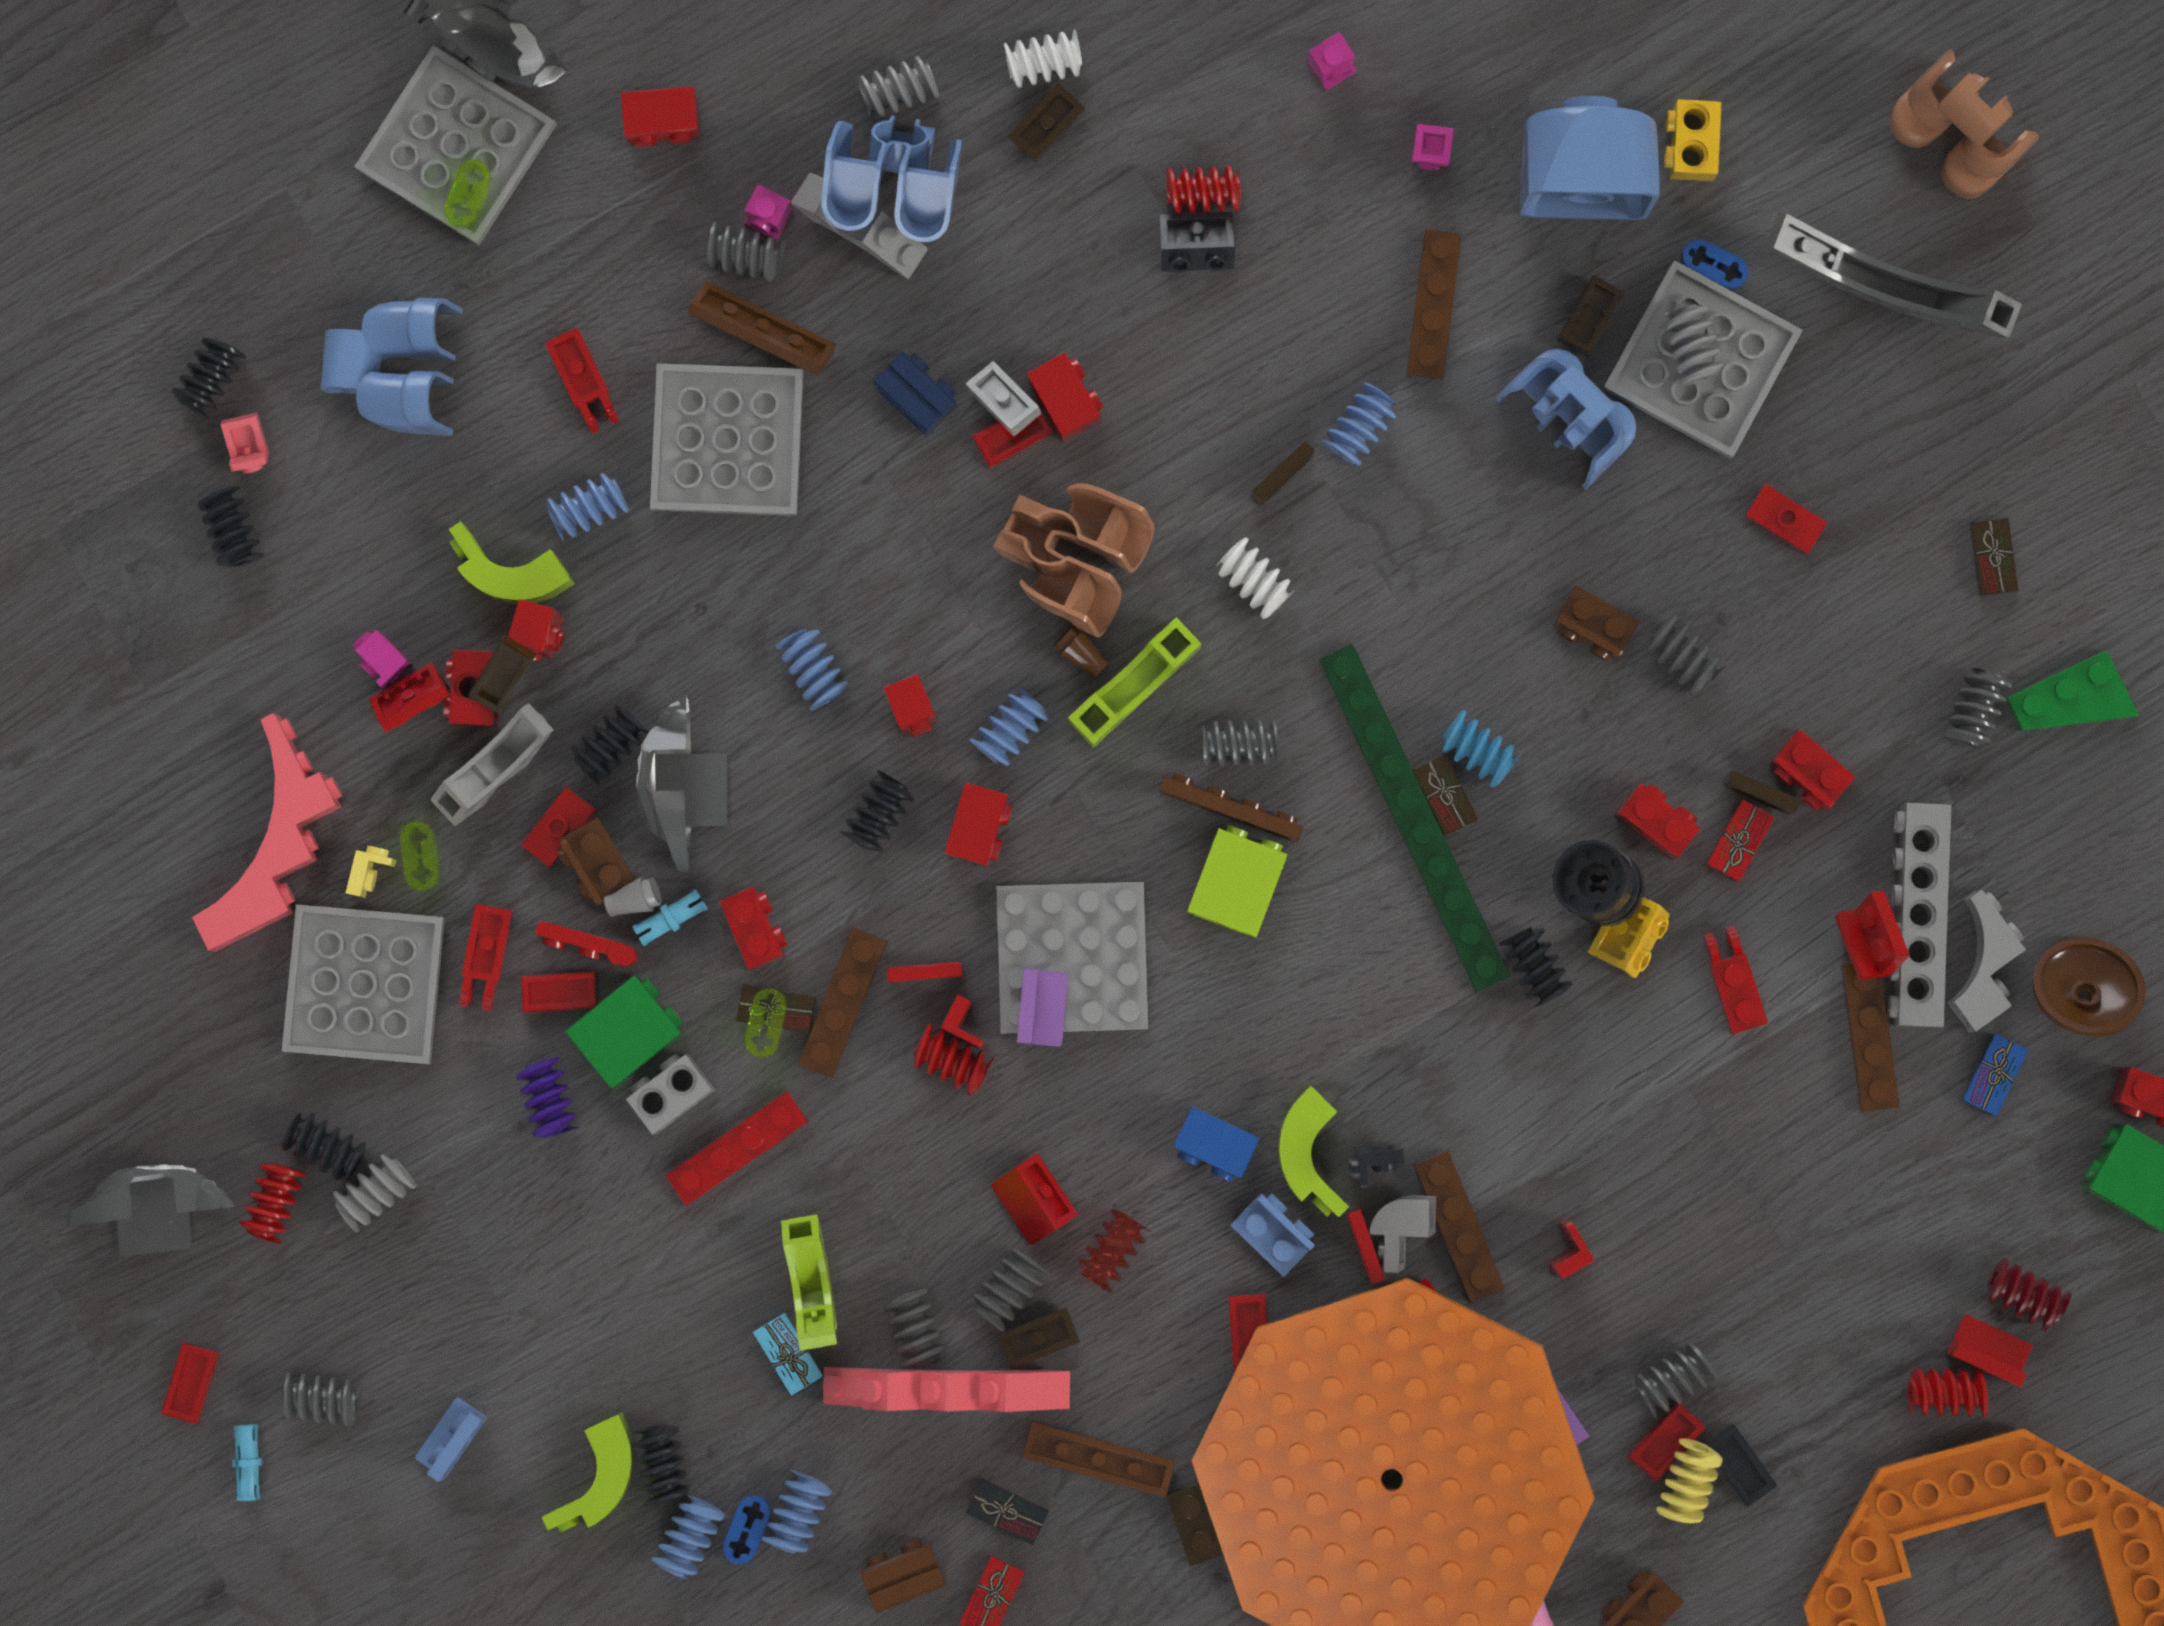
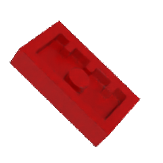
[369,662,450,732]
[1769,729,1856,811]
[1835,890,1910,980]

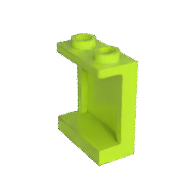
[1187,825,1288,939]

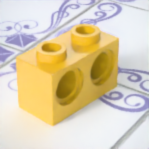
[1664,99,1722,182]

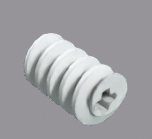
[1004,29,1082,88]
[1216,537,1295,619]

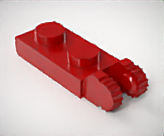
[545,327,620,434]
[459,904,514,1012]
[535,921,639,967]
[1703,926,1768,1035]

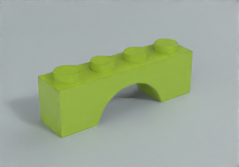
[1068,617,1202,748]

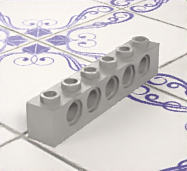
[1887,803,1951,1028]

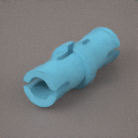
[632,889,708,946]
[232,1424,262,1501]

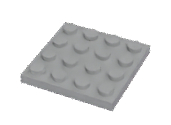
[354,45,557,246]
[1603,260,1803,459]
[650,363,804,516]
[996,882,1148,1034]
[282,904,445,1064]

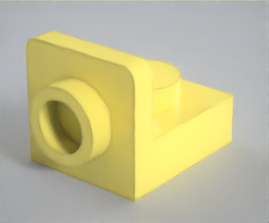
[346,845,397,898]

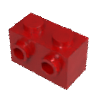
[508,599,565,662]
[1614,783,1701,860]
[719,887,788,971]
[2110,1067,2164,1128]

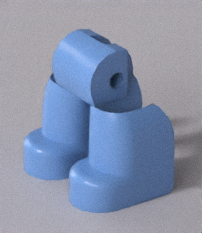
[821,115,962,242]
[320,298,463,436]
[1495,349,1637,490]

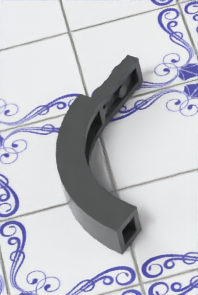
[1765,213,2022,338]

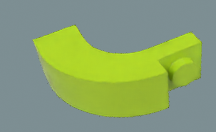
[449,521,575,604]
[1278,1086,1349,1217]
[781,1214,837,1351]
[542,1412,635,1533]

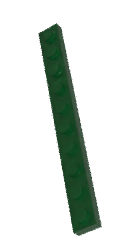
[1319,643,1510,992]

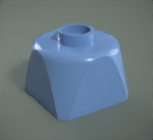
[1519,96,1660,220]

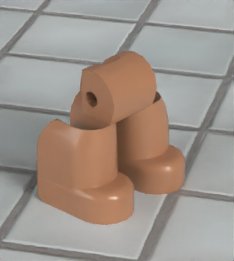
[1889,48,2039,199]
[993,483,1154,638]

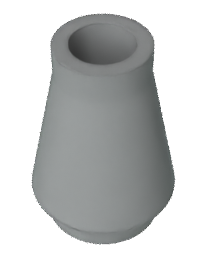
[604,876,662,917]

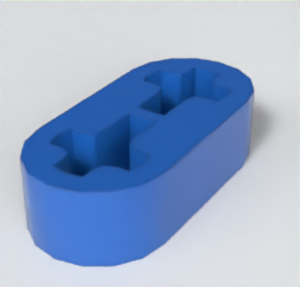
[1680,239,1748,291]
[723,1494,771,1565]

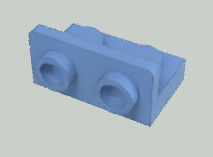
[1230,1193,1315,1277]
[415,1398,488,1482]

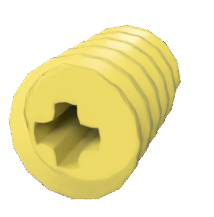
[1656,1438,1722,1523]

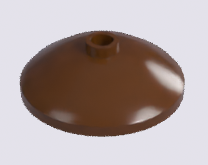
[2032,938,2146,1037]

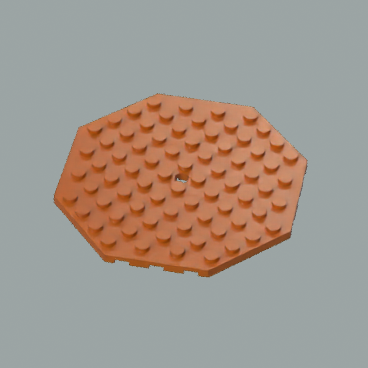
[1192,1278,1595,1626]

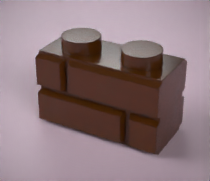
[860,1538,947,1614]

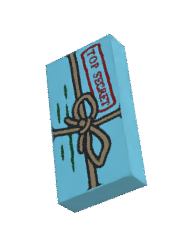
[753,1313,824,1396]

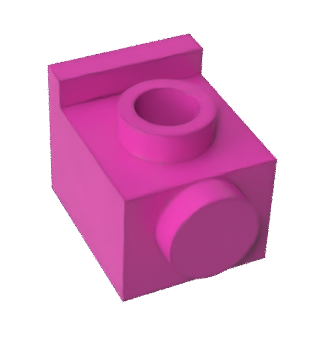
[1307,31,1357,91]
[1411,124,1454,170]
[744,184,794,241]
[353,630,413,689]

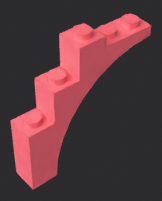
[192,713,342,952]
[823,1367,1070,1412]

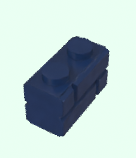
[873,351,957,437]

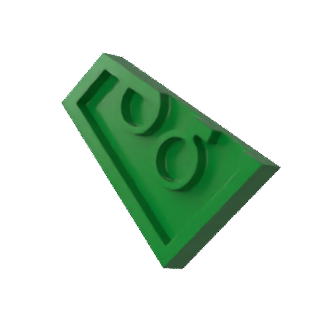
[2006,650,2139,731]

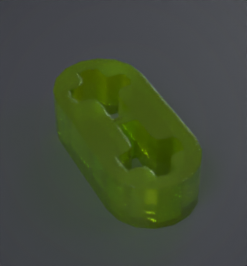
[444,159,492,229]
[400,821,440,891]
[745,988,787,1058]

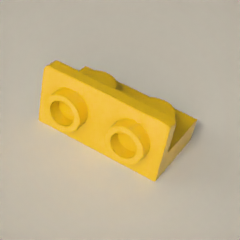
[1588,897,1670,978]

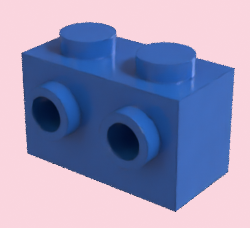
[1173,1106,1260,1182]

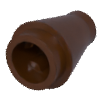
[1053,625,1108,678]

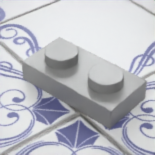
[966,361,1041,437]

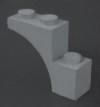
[791,173,928,279]
[430,703,553,826]
[1947,889,2026,1033]

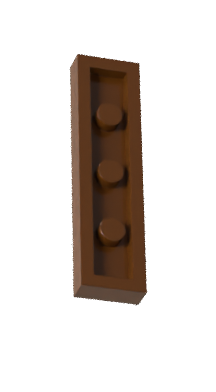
[1406,229,1462,380]
[688,281,836,377]
[1159,773,1303,843]
[798,927,888,1078]
[1841,964,1900,1112]
[1413,1150,1505,1302]
[1022,1421,1175,1498]

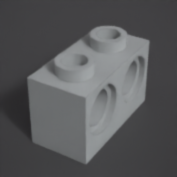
[626,1053,715,1135]

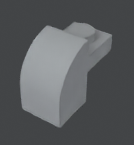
[1370,1195,1436,1273]

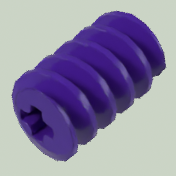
[516,1057,580,1138]

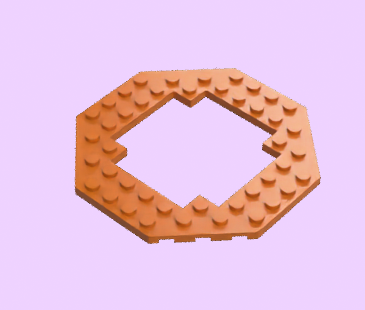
[1802,1428,2164,1626]

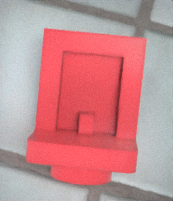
[221,412,269,474]

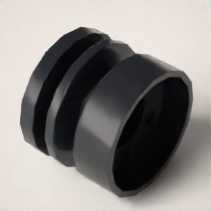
[1552,839,1645,927]

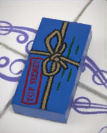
[1961,1033,2029,1116]

